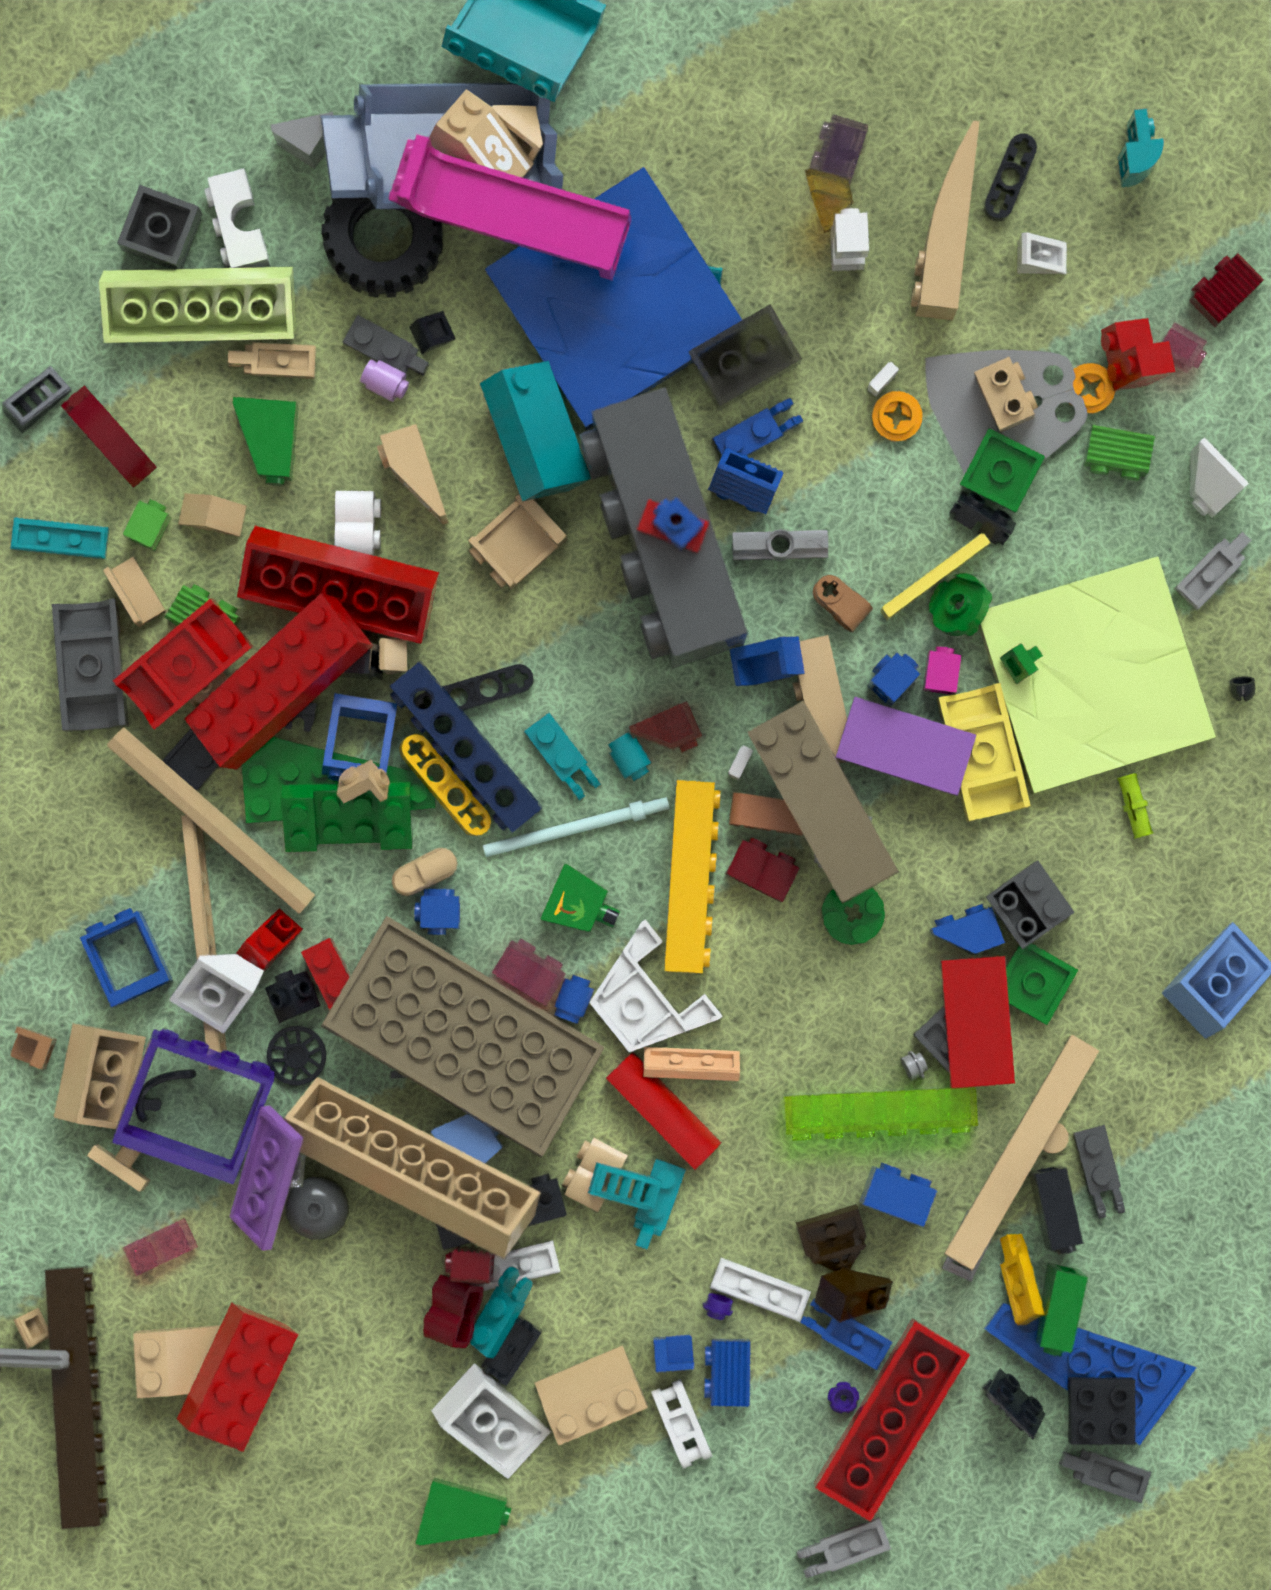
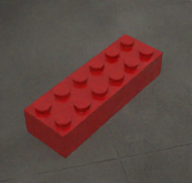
[237,526,440,644]
[184,594,373,770]
[813,1318,970,1522]

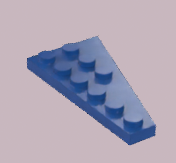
[984,1303,1197,1445]

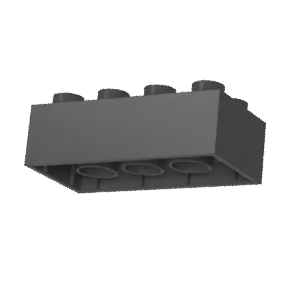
[579,387,748,669]

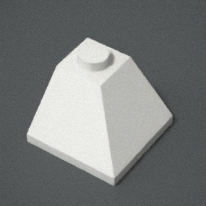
[1190,437,1249,518]
[169,954,264,1034]

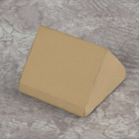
[379,638,407,674]
[14,1308,49,1349]

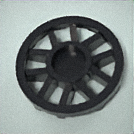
[266,1026,326,1086]

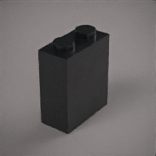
[1029,1165,1083,1255]

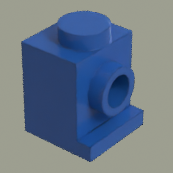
[653,497,704,551]

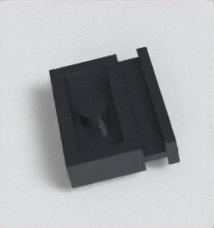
[162,728,219,792]

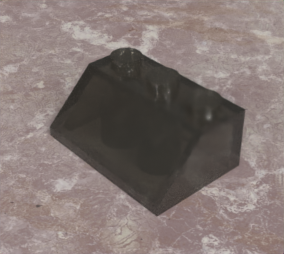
[688,304,802,411]

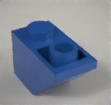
[930,904,1005,954]

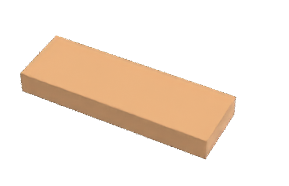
[644,1047,740,1081]

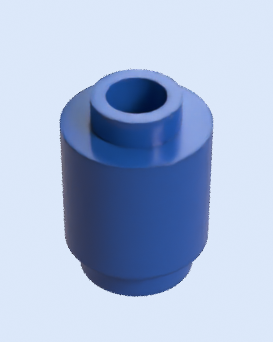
[554,975,594,1024]

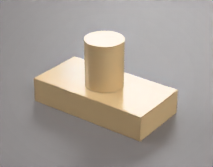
[87,1144,150,1192]

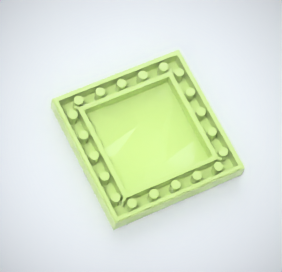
[979,556,1216,794]

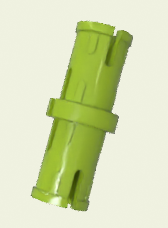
[1117,773,1154,839]

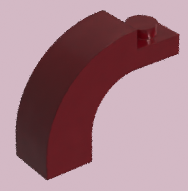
[61,385,157,488]

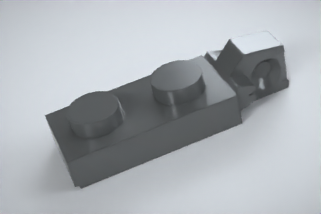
[343,315,429,376]
[1059,1450,1152,1503]

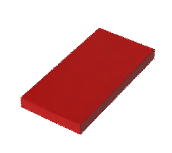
[941,956,1015,1088]

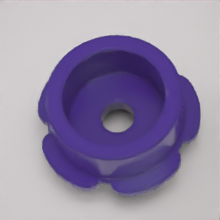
[702,1293,733,1320]
[828,1382,859,1413]

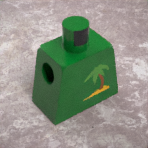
[540,863,620,932]

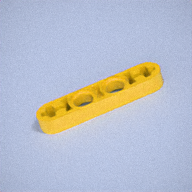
[399,734,491,836]

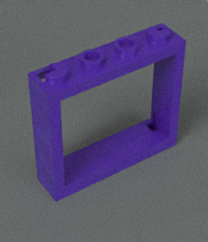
[112,1029,275,1185]

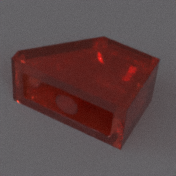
[629,701,702,753]

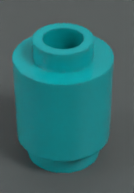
[608,732,652,782]

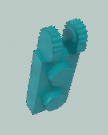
[524,712,601,800]
[470,1266,533,1358]

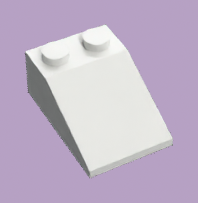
[431,1363,551,1479]

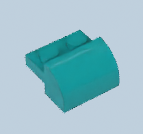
[1118,109,1164,187]

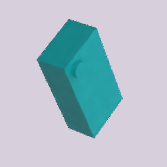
[480,361,591,502]

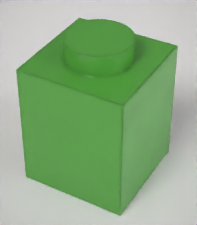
[123,499,171,551]

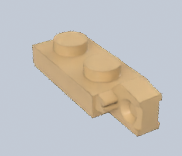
[228,342,316,379]

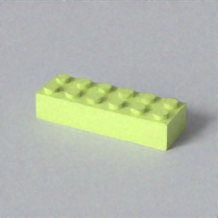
[99,267,296,343]

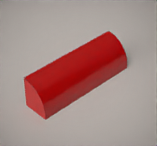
[606,1052,722,1170]

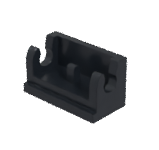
[481,1315,542,1387]

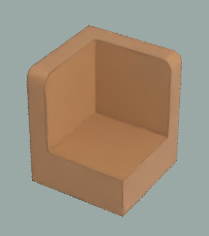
[11,1026,57,1069]

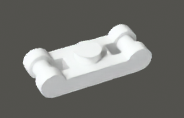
[651,1379,713,1469]

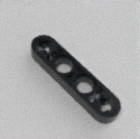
[415,664,534,719]

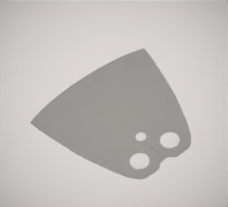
[925,350,1087,498]

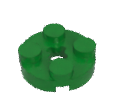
[929,573,992,636]
[821,888,885,945]

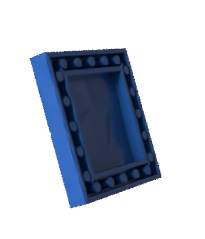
[485,167,746,430]

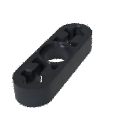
[984,133,1037,221]

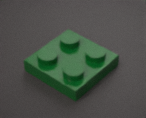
[960,428,1045,513]
[1006,943,1078,1025]

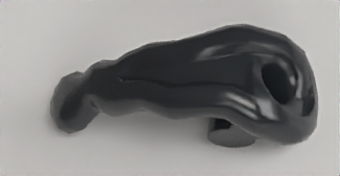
[135,1069,196,1123]

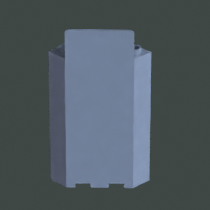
[320,83,563,209]

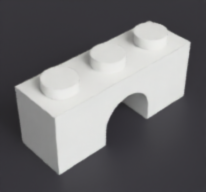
[204,168,270,268]
[830,208,869,271]

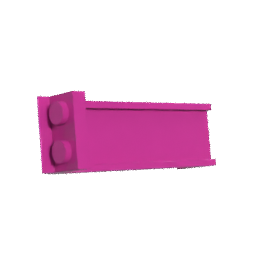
[388,134,632,280]

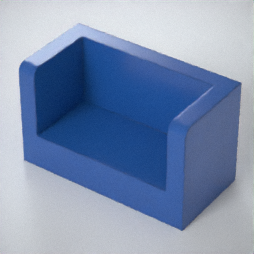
[729,636,805,686]

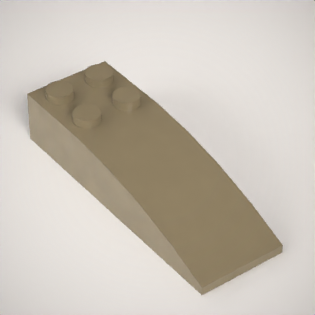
[747,701,899,903]

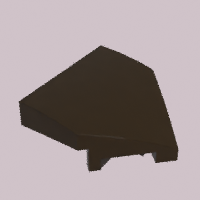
[796,1204,867,1271]

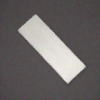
[475,1240,561,1291]
[710,1258,811,1322]

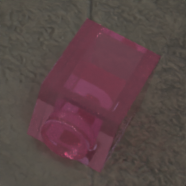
[1162,322,1207,373]

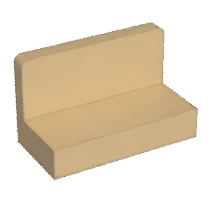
[103,557,167,628]

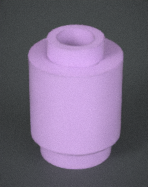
[360,359,409,402]

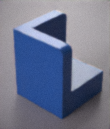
[653,1335,695,1372]

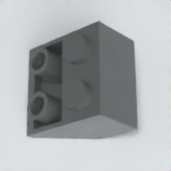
[986,860,1075,949]

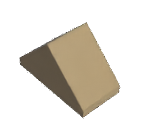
[492,105,543,162]
[178,493,247,537]

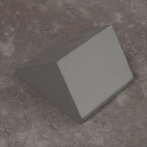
[271,112,334,169]

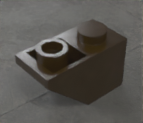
[814,1268,893,1323]

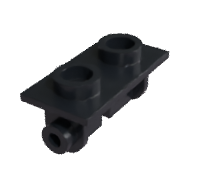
[949,490,1016,546]

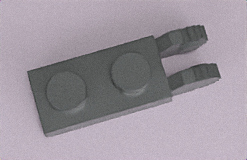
[1073,1125,1125,1219]

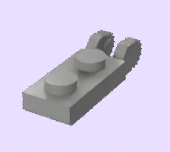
[797,1517,891,1578]

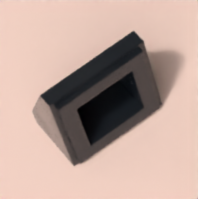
[409,311,456,354]

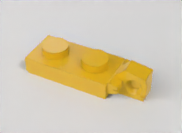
[1000,1234,1045,1325]

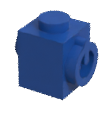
[414,889,460,935]

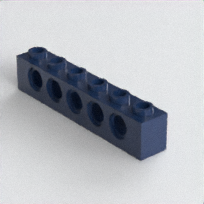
[390,661,543,833]

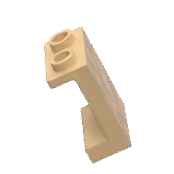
[468,494,567,590]

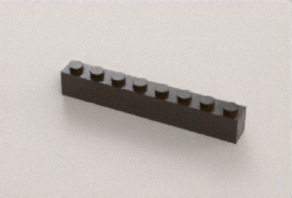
[45,1265,109,1529]

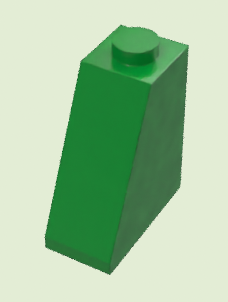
[232,397,299,486]
[1036,1262,1088,1356]
[415,1478,512,1545]

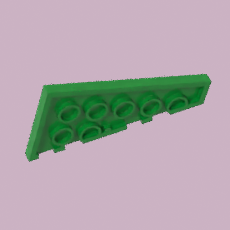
[242,737,436,824]

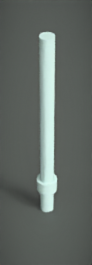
[483,797,670,857]

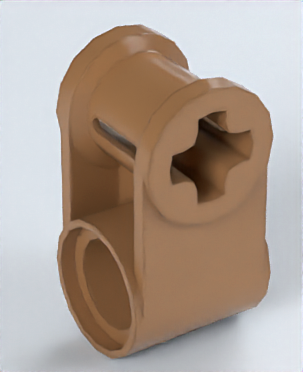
[813,575,873,633]

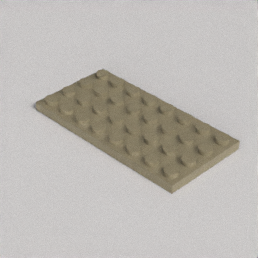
[321,916,605,1158]

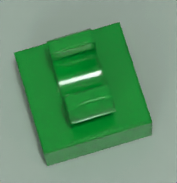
[1000,643,1043,684]

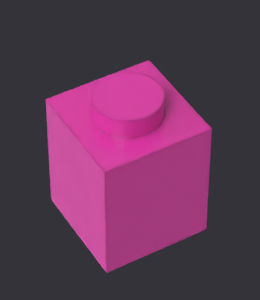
[923,647,961,695]

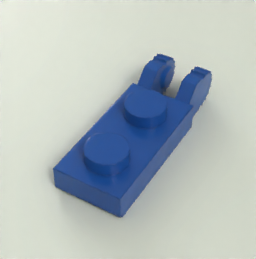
[712,398,804,456]
[800,1299,893,1370]

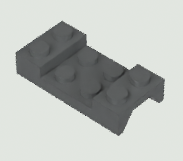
[52,598,129,732]

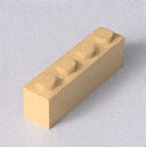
[792,635,847,764]

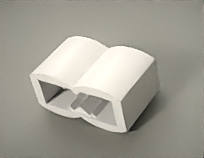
[335,491,381,556]

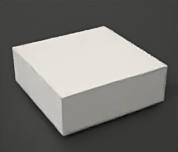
[868,362,899,397]
[728,745,753,780]

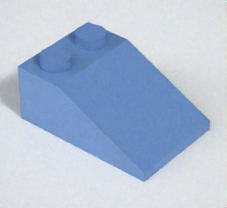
[1162,922,1271,1039]

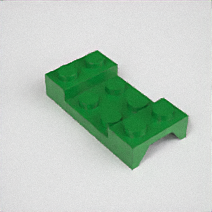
[281,782,413,852]

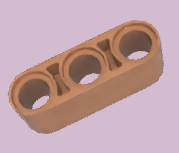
[728,793,803,836]

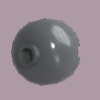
[285,1176,349,1240]

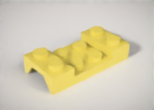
[937,683,1031,822]

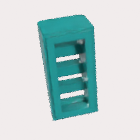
[588,1162,662,1211]

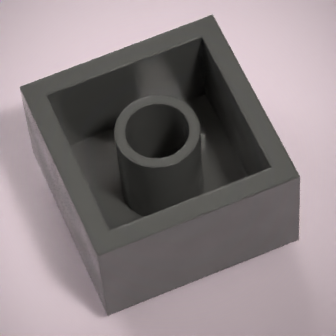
[117,185,203,269]

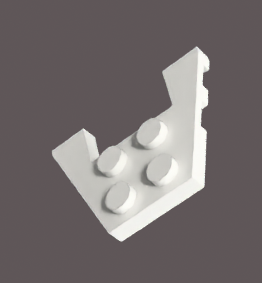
[589,920,723,1052]

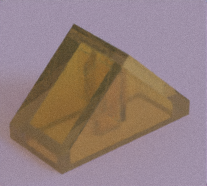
[805,168,854,233]

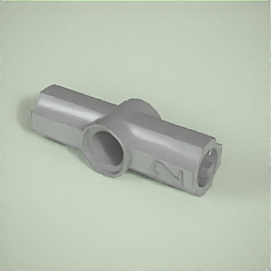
[732,529,828,561]

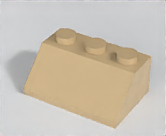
[54,1023,146,1129]
[535,1345,648,1446]

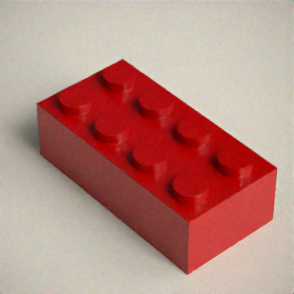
[176,1302,299,1452]

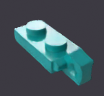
[633,1158,686,1249]

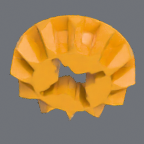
[1066,363,1115,414]
[872,391,923,442]

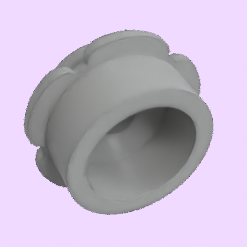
[901,1051,928,1081]

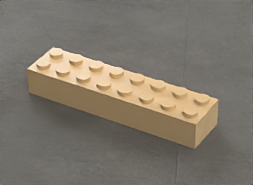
[284,1077,540,1259]

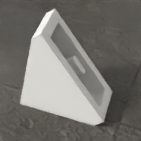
[1017,232,1067,274]

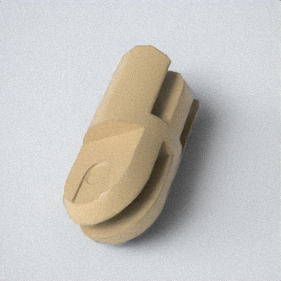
[392,848,458,896]

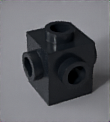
[265,970,321,1023]

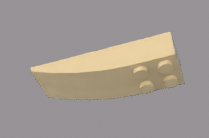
[911,121,980,320]

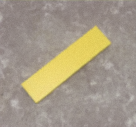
[881,533,990,620]

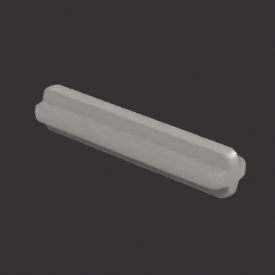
[0,1348,69,1369]

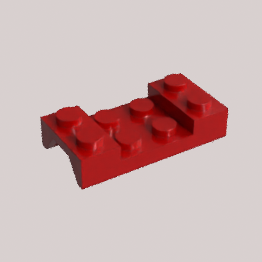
[113,598,254,730]

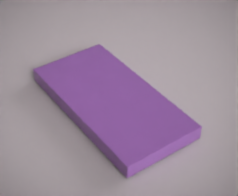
[836,697,976,796]
[229,1106,303,1251]

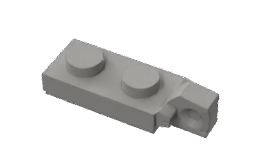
[1174,532,1251,610]

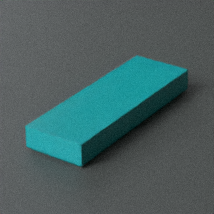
[10,517,109,559]

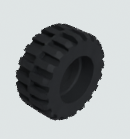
[321,198,444,298]

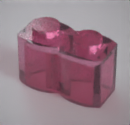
[492,938,566,1006]

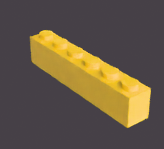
[664,780,721,974]

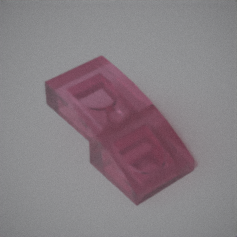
[122,1218,198,1276]

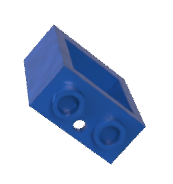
[322,693,397,781]
[80,908,173,1007]

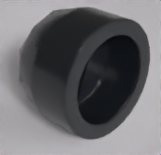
[1229,676,1256,702]

